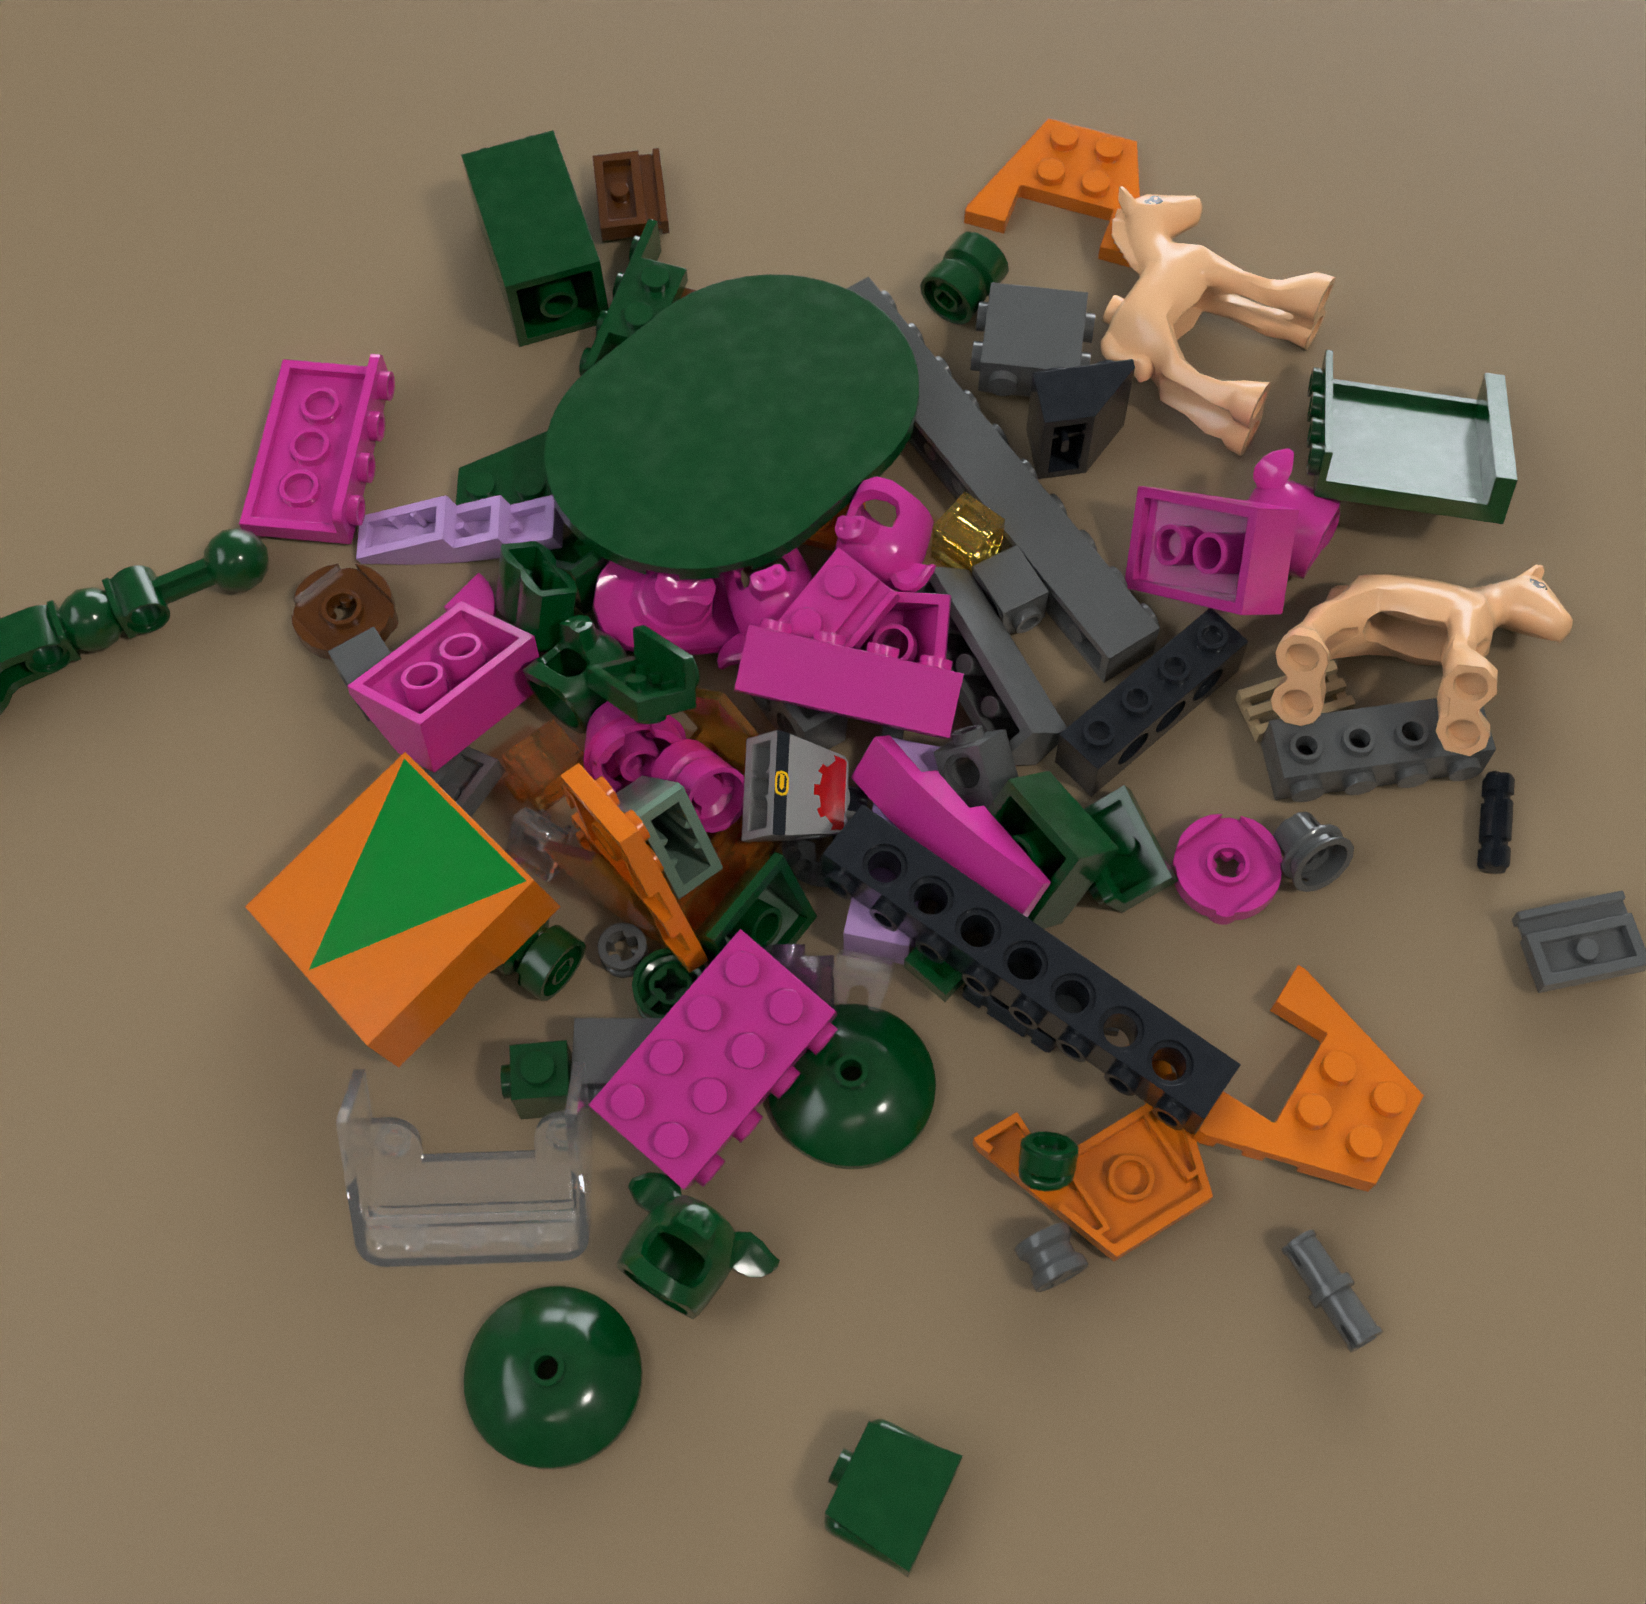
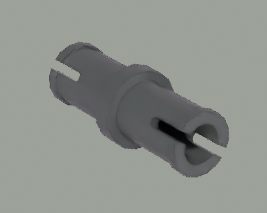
[1281,1229,1383,1352]

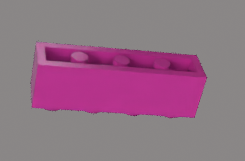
[734,618,964,739]

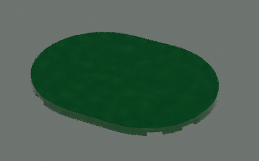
[544,274,919,580]

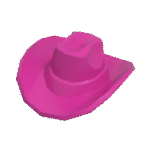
[592,561,740,655]

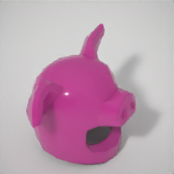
[1247,448,1341,579]
[835,476,936,593]
[717,548,813,670]

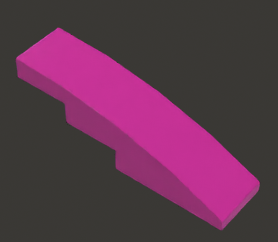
[851,735,1051,917]

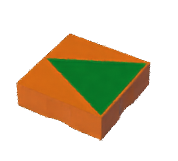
[245,752,561,1068]

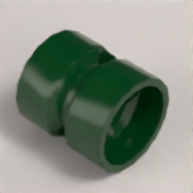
[920,232,1009,325]
[496,919,586,1001]

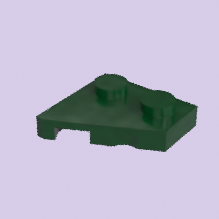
[456,431,552,505]

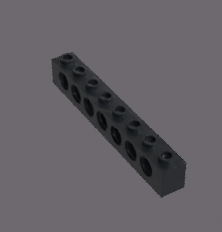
[820,804,1241,1134]

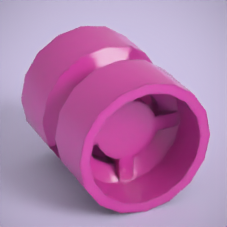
[651,739,745,833]

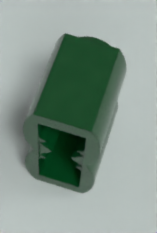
[495,541,577,652]

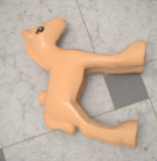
[1100,187,1336,456]
[1271,565,1573,756]

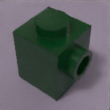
[500,1040,577,1119]

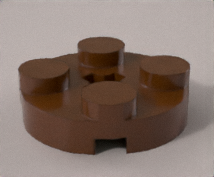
[291,564,398,663]

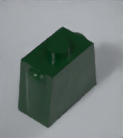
[824,1419,963,1577]

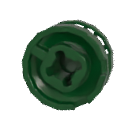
[632,948,706,1018]

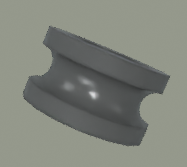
[597,923,649,978]

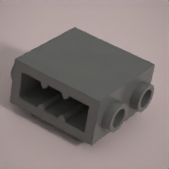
[970,282,1095,397]

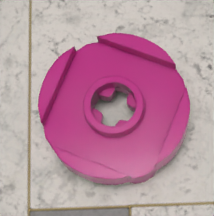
[1171,814,1282,925]

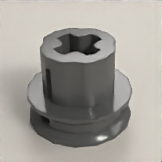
[1273,812,1354,892]

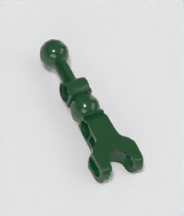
[0,528,269,715]

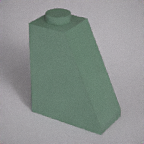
[616,776,723,899]

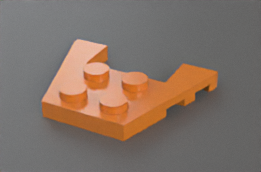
[964,118,1140,268]
[560,763,708,973]
[1193,965,1424,1192]
[973,1045,1213,1262]

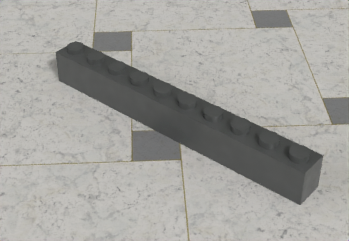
[846,276,1160,683]

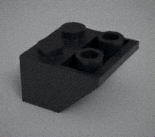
[1026,359,1135,479]

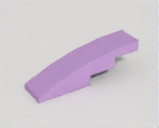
[356,495,564,565]

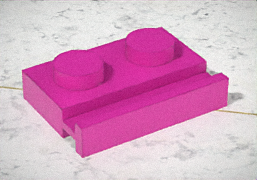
[779,547,900,649]

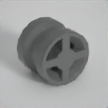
[1015,1222,1089,1292]

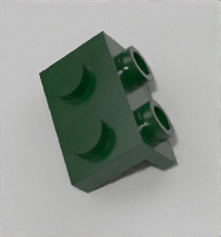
[587,625,700,724]
[1084,785,1178,913]

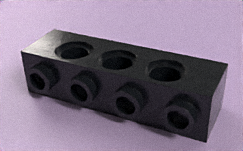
[1055,608,1249,797]

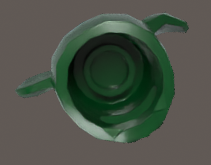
[523,615,628,734]
[616,1172,780,1319]

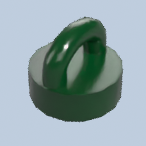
[1018,1131,1079,1192]

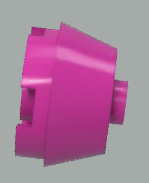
[584,701,686,793]

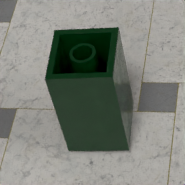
[461,130,609,347]

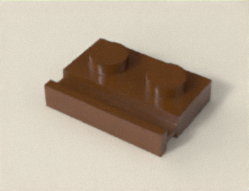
[592,148,670,241]

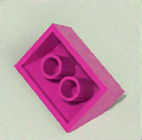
[347,601,540,773]

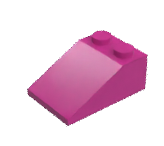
[1125,486,1299,615]

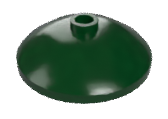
[768,1004,936,1169]
[464,1286,643,1470]

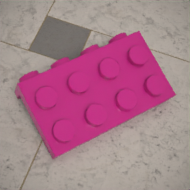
[239,354,395,544]
[589,929,838,1190]

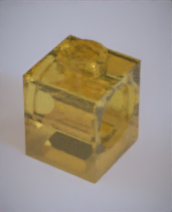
[931,492,1005,573]

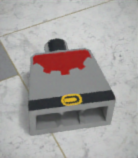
[742,730,868,842]

